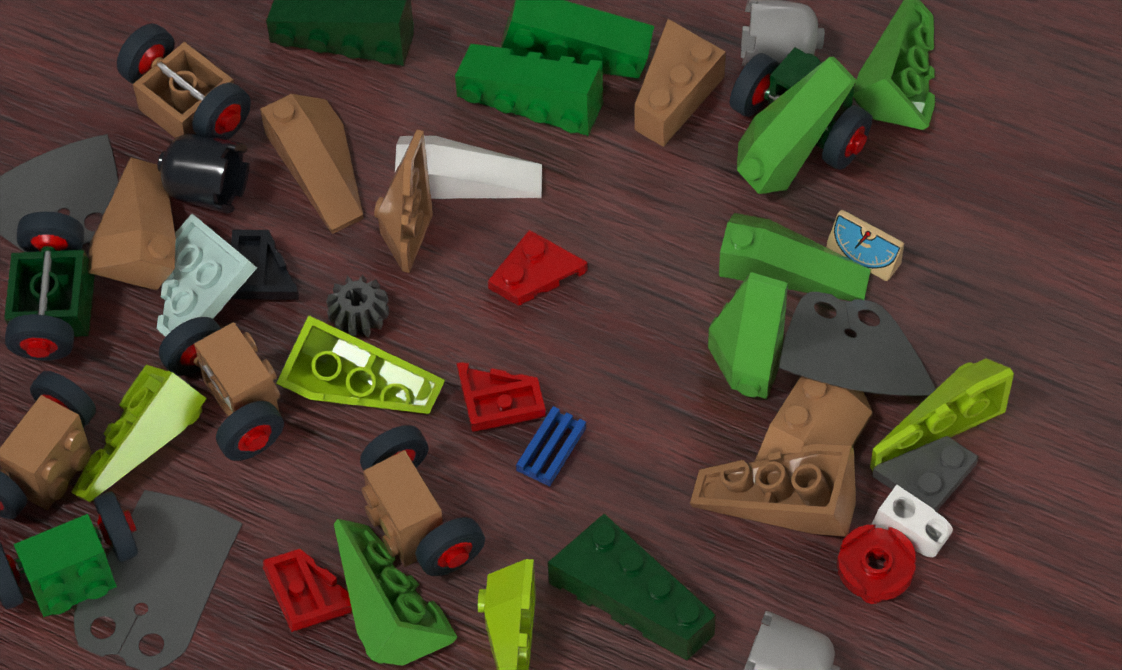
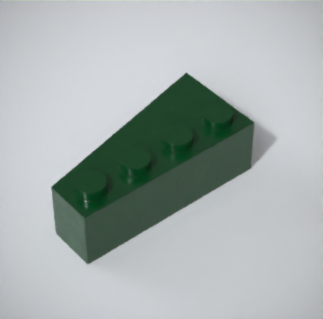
[266,0,414,66]
[547,514,716,661]

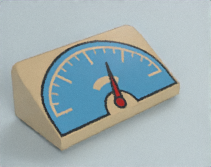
[826,210,904,281]

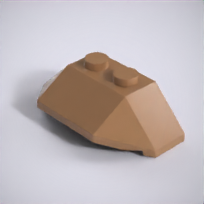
[755,376,873,461]

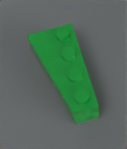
[500,0,654,79]
[455,44,603,136]

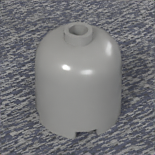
[740,0,825,66]
[744,611,840,670]

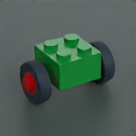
[0,492,138,618]

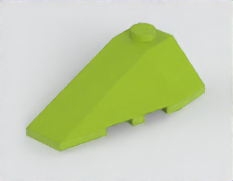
[276,315,445,414]
[870,358,1014,471]
[71,365,207,502]
[478,559,536,670]

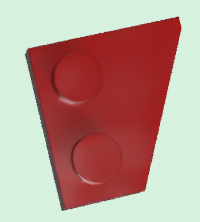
[488,230,588,306]
[263,549,352,632]

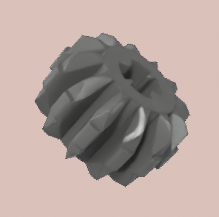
[326,274,389,338]

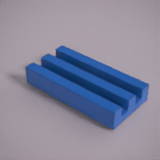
[516,406,587,487]

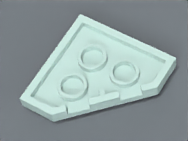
[156,214,257,337]

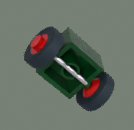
[730,47,872,170]
[4,211,95,360]

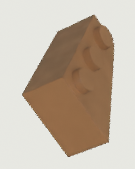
[635,19,726,147]

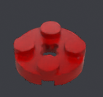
[837,524,916,604]

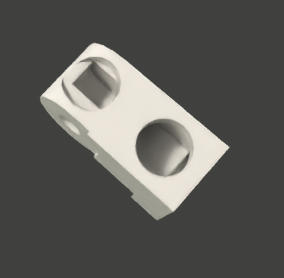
[872,485,953,557]

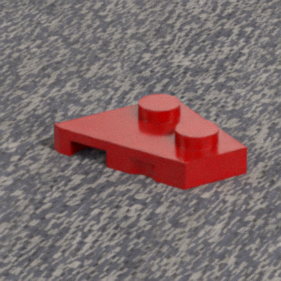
[457,362,546,432]

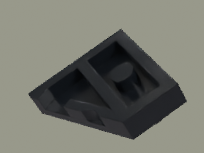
[231,230,299,300]

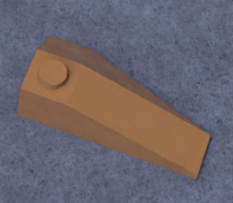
[260,94,364,234]
[88,157,176,290]
[690,443,856,537]

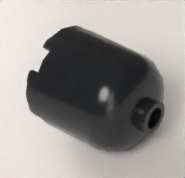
[157,134,250,214]

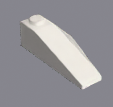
[395,136,542,199]

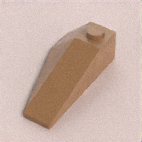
[374,129,433,273]

